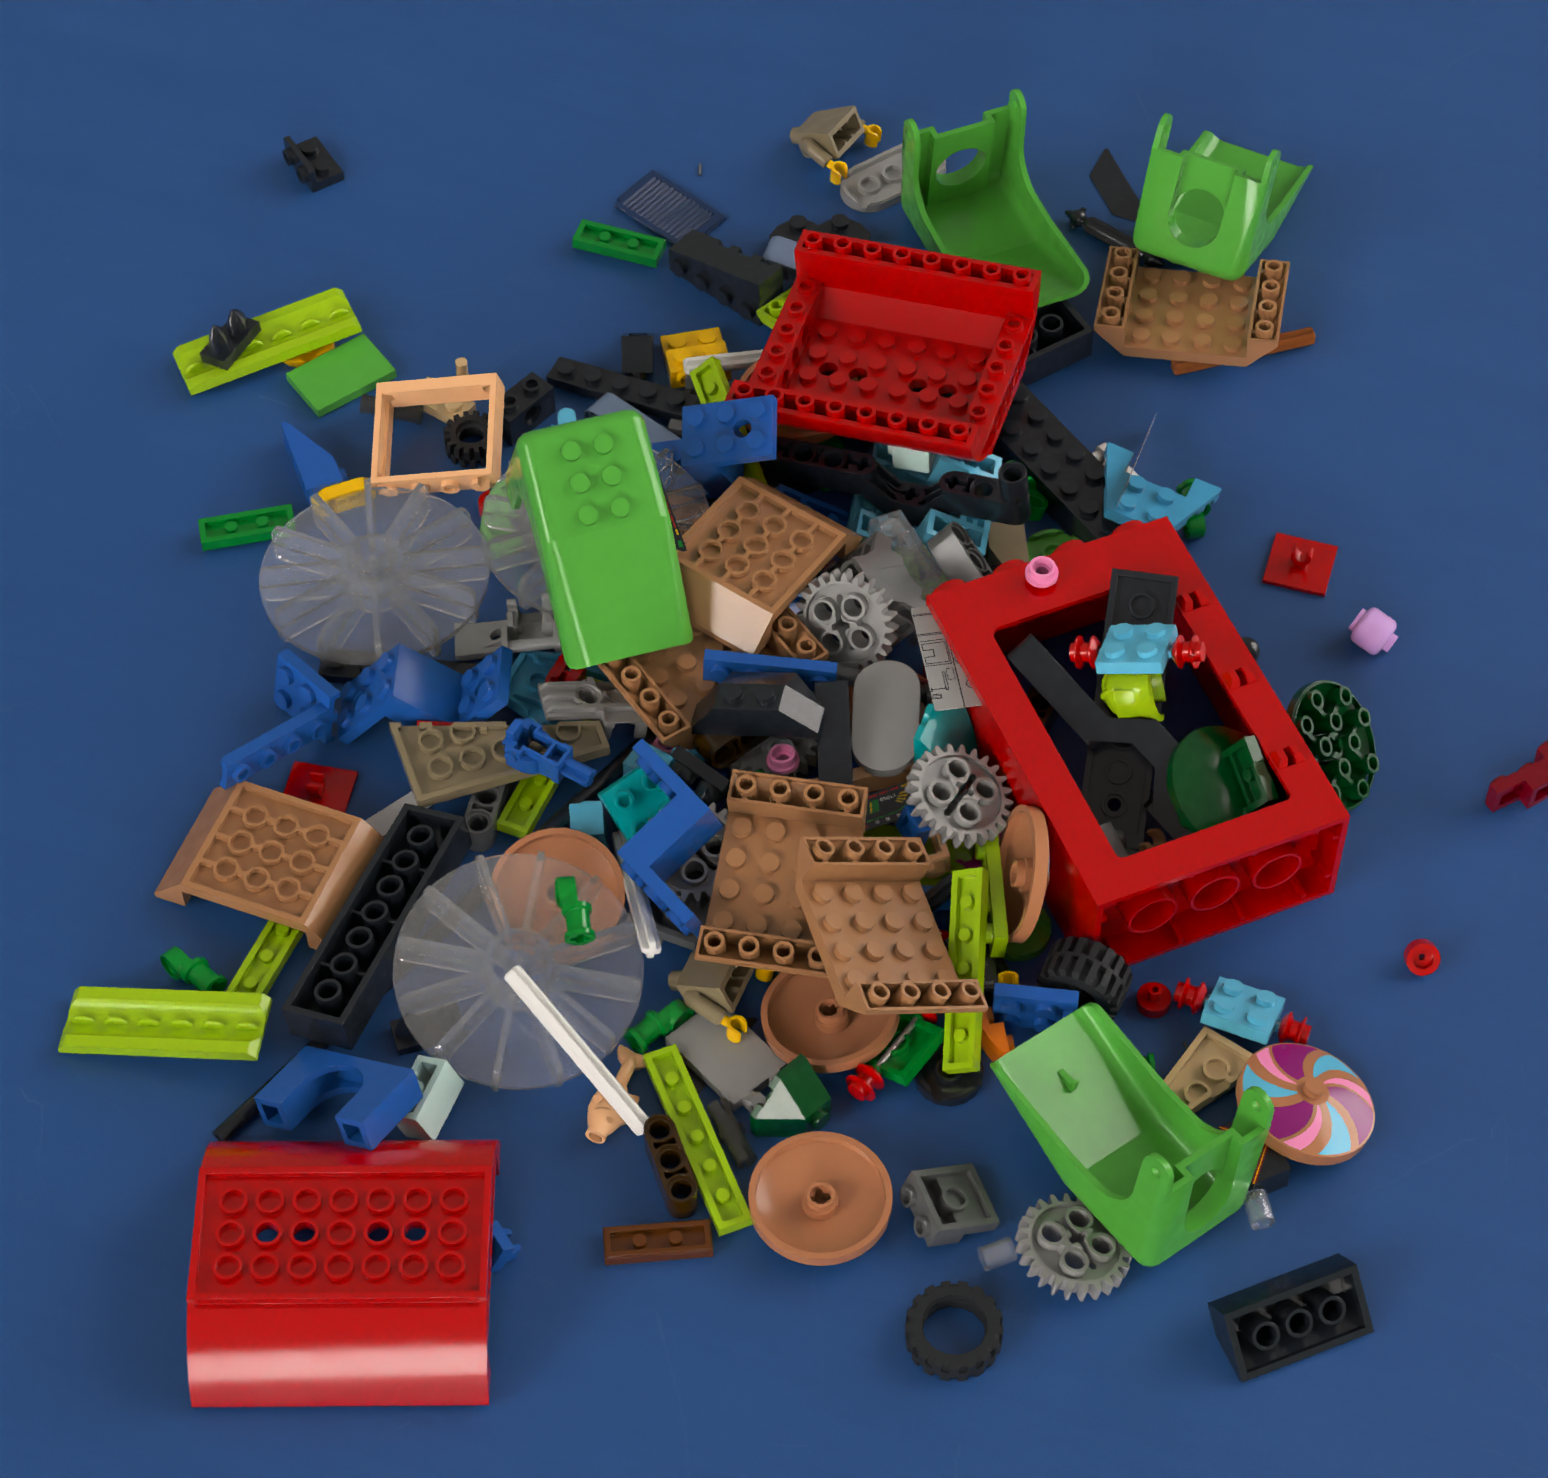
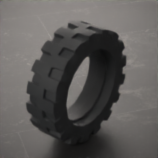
[905,1281,1003,1381]

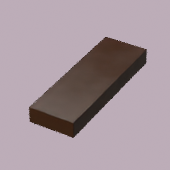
[602,1219,713,1265]

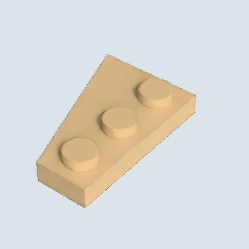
[1163,1026,1253,1114]

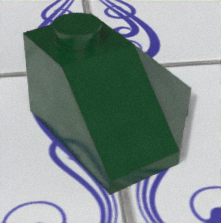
[750,1054,831,1137]

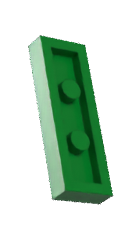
[572,219,666,268]
[198,504,297,551]

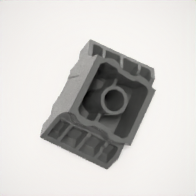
[824,531,926,648]

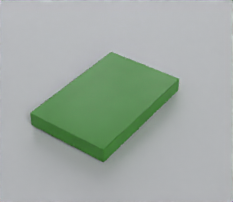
[286,333,397,418]

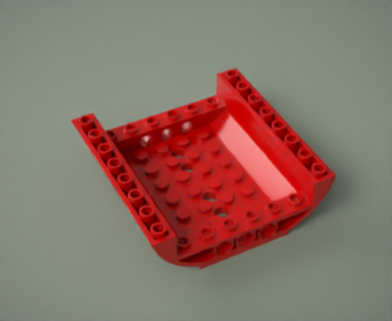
[724,229,1042,462]
[186,1139,501,1407]

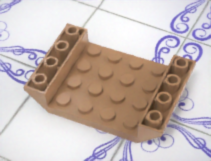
[1094,246,1290,367]
[677,476,862,654]
[598,606,829,750]
[694,769,868,979]
[154,781,384,950]
[795,837,988,1015]

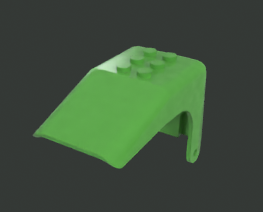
[901,88,1090,308]
[1133,113,1314,281]
[505,410,694,670]
[990,1002,1274,1267]

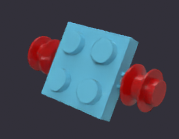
[1069,623,1206,674]
[1173,976,1312,1045]

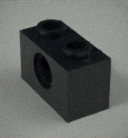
[488,372,556,446]

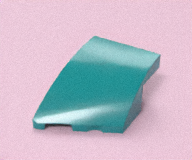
[913,704,979,802]

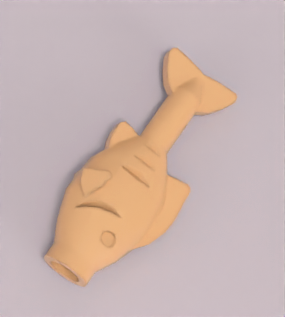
[585,1044,645,1144]

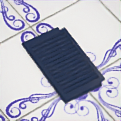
[615,170,726,245]

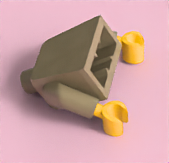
[790,105,882,185]
[668,950,774,1043]

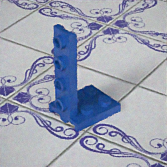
[219,648,340,790]
[992,982,1079,1032]

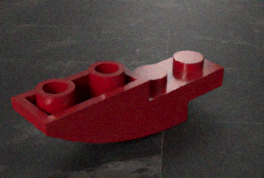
[1485,741,1548,812]

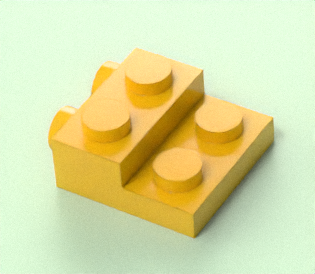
[660,327,731,388]

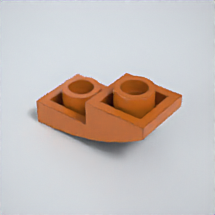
[981,1007,1015,1062]

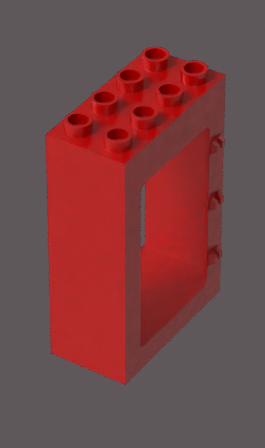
[923,516,1350,966]

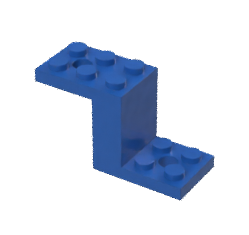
[652,395,777,500]
[337,643,513,745]
[617,739,724,938]

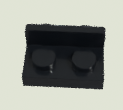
[282,136,344,193]

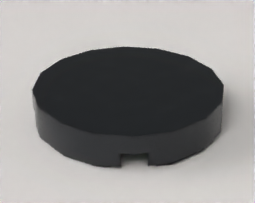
[914,1041,984,1107]

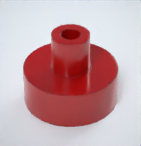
[1403,939,1441,976]
[1136,982,1172,1018]

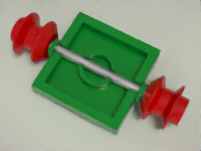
[846,1013,944,1101]

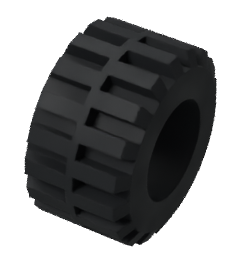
[1036,936,1133,1020]

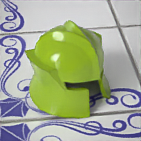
[1100,674,1166,721]

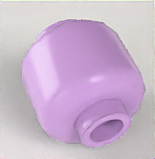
[1348,607,1398,655]

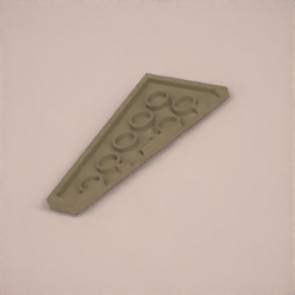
[389,721,610,807]

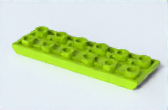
[172,288,362,396]
[58,986,273,1061]

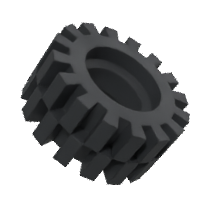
[443,410,488,469]

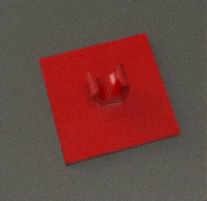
[1262,532,1338,597]
[283,761,358,813]

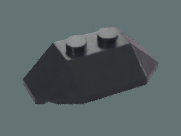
[690,671,826,738]

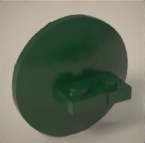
[1286,680,1379,811]
[1166,726,1287,833]

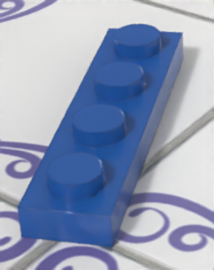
[703,649,838,692]

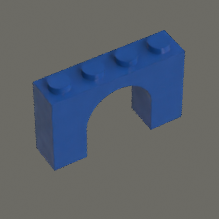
[254,1046,423,1151]

